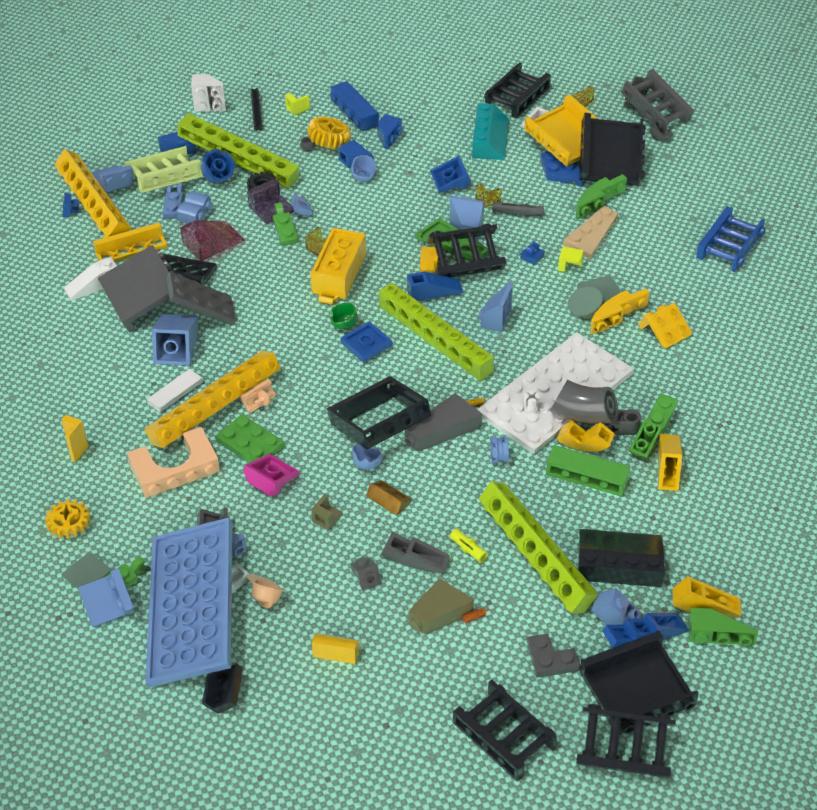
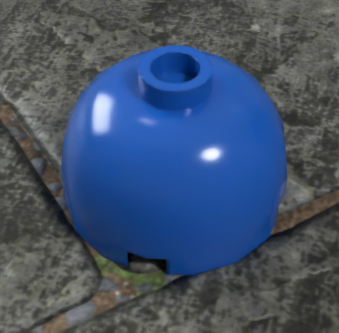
[201,149,235,184]

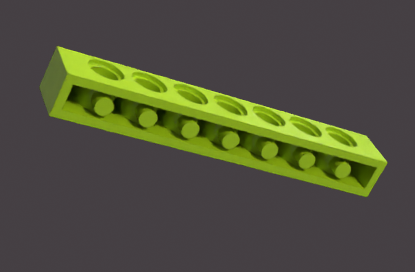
[178,113,300,189]
[379,283,494,381]
[479,481,599,613]

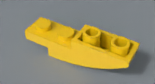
[590,288,650,335]

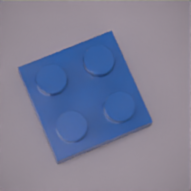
[341,321,392,363]

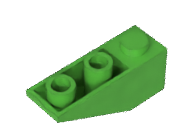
[688,608,758,646]

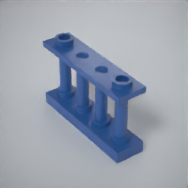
[696,206,766,272]

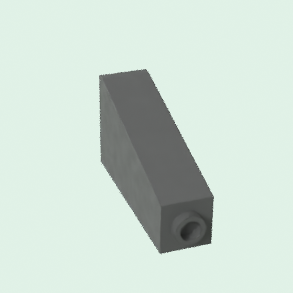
[405,393,482,452]

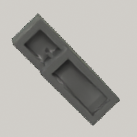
[381,532,450,573]

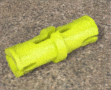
[450,528,488,563]

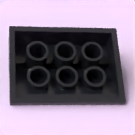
[577,529,664,587]

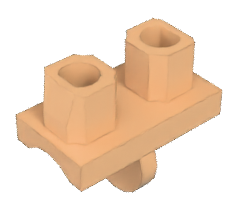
[240,379,276,413]

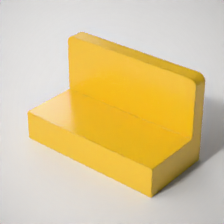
[420,247,438,274]
[61,415,88,462]

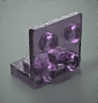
[247,178,294,224]

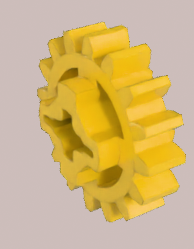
[45,499,91,539]

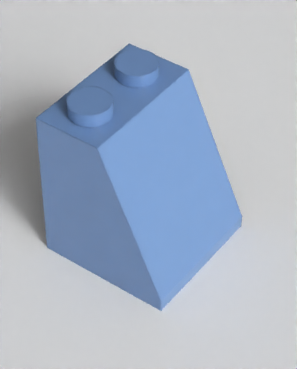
[152,314,198,366]

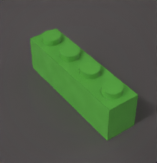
[546,445,631,497]

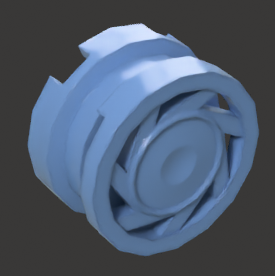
[490,435,509,463]

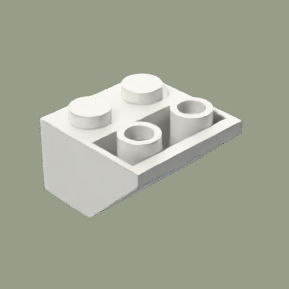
[191,74,226,112]

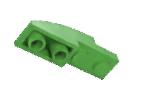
[575,174,627,219]
[629,393,678,459]

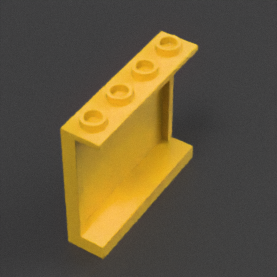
[524,94,598,167]

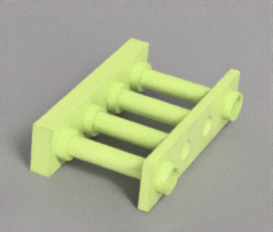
[124,146,203,193]

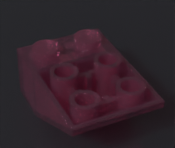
[180,221,245,261]

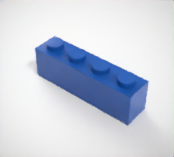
[330,81,379,132]

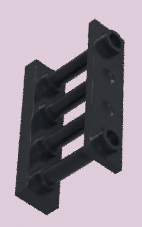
[484,62,551,119]
[426,223,506,278]
[453,679,557,782]
[576,704,676,778]

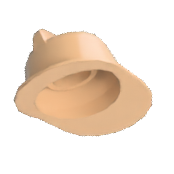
[246,574,287,609]

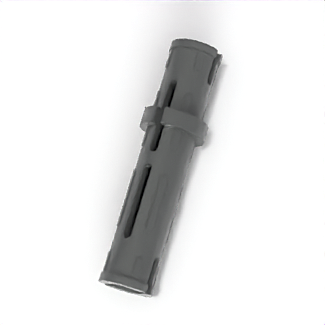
[492,201,544,217]

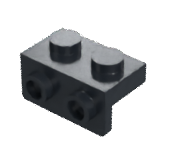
[202,663,243,714]

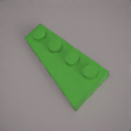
[415,217,489,261]

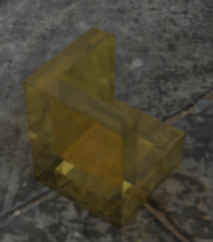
[476,183,501,207]
[305,227,326,256]

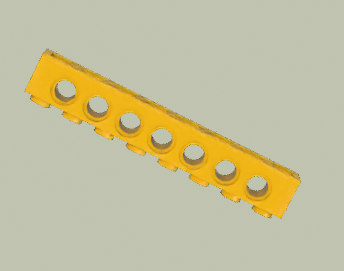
[54,149,131,237]
[144,351,281,448]

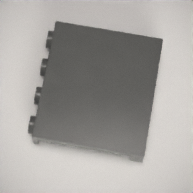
[98,245,174,333]

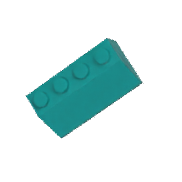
[472,103,509,160]

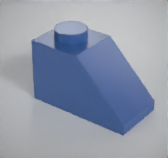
[158,132,196,155]

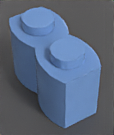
[177,191,212,226]

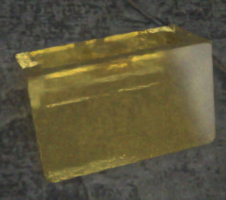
[561,85,595,107]

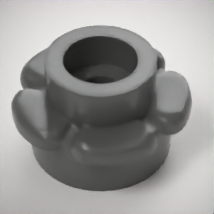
[300,136,316,151]

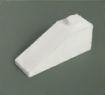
[64,257,117,301]

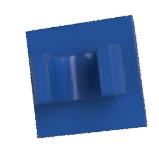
[63,193,80,217]
[520,241,545,265]

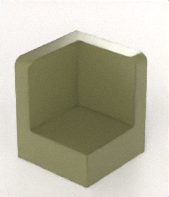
[311,494,342,530]

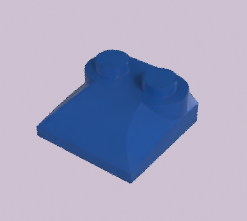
[430,155,471,193]

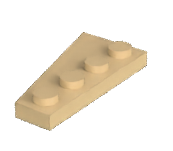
[563,206,618,260]

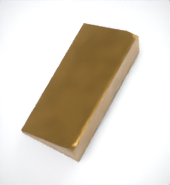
[366,480,412,515]

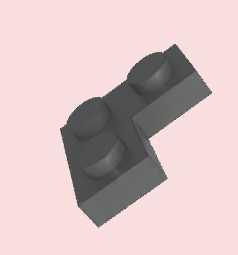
[527,634,580,678]

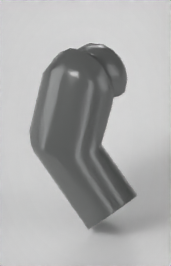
[649,126,673,141]

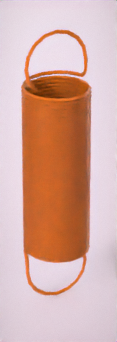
[458,608,490,623]

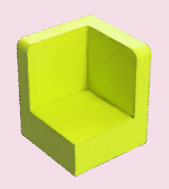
[285,93,310,115]
[558,246,584,272]

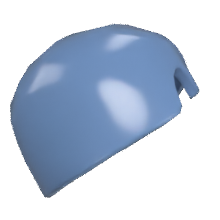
[351,155,376,182]
[352,444,383,470]

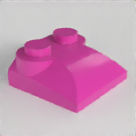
[243,453,300,496]

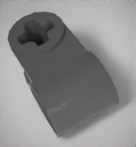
[605,409,641,435]

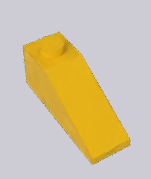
[672,576,741,618]

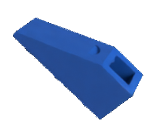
[407,271,463,301]

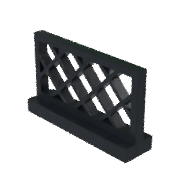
[162,253,217,285]

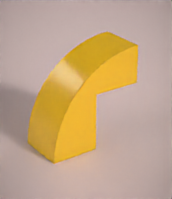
[556,420,615,452]

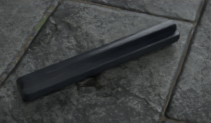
[250,88,263,131]

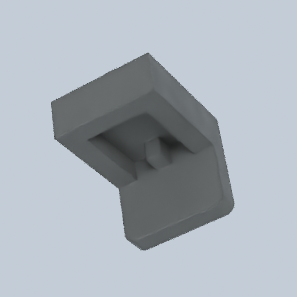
[197,508,230,526]
[350,557,381,590]

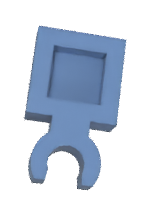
[291,193,312,217]

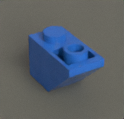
[377,114,403,150]
[338,140,374,168]

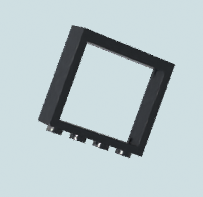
[327,376,431,450]

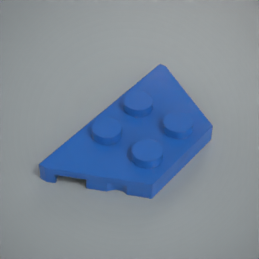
[540,151,583,187]

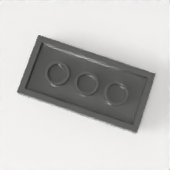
[166,271,236,325]

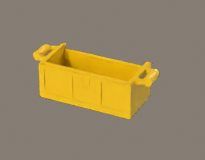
[310,228,367,305]

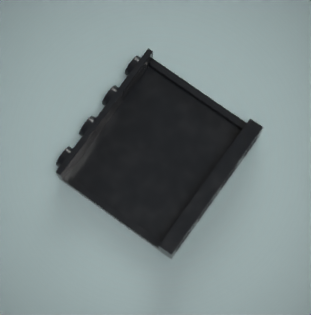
[579,112,646,186]
[579,631,699,735]

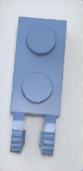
[163,183,183,219]

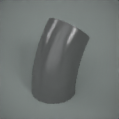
[550,379,618,424]

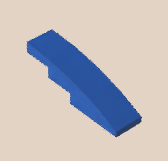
[602,613,689,647]

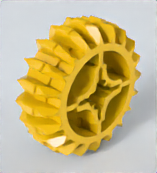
[307,116,351,150]

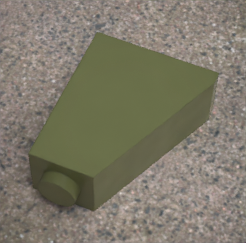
[408,578,474,635]

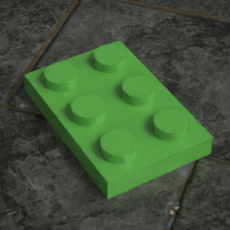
[215,414,285,463]

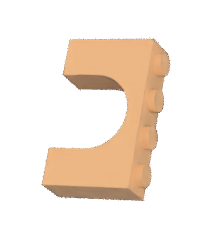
[127,427,220,498]

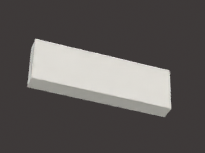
[147,369,203,413]

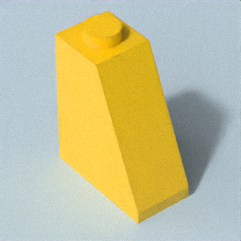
[658,434,682,491]

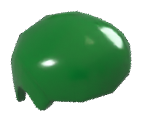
[330,303,358,329]

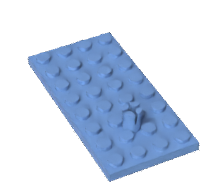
[145,518,232,687]

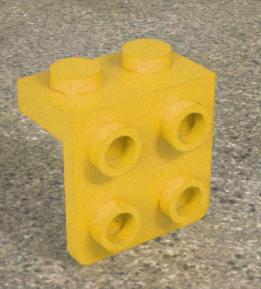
[637,302,692,349]

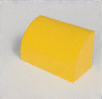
[312,633,360,664]

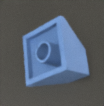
[450,195,484,241]
[479,281,513,332]

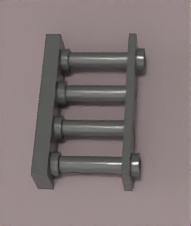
[621,69,694,133]

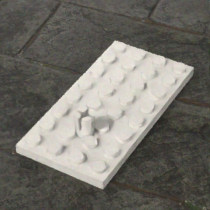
[477,332,634,455]

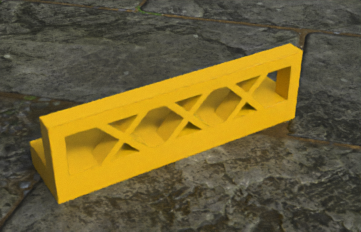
[93,222,168,263]

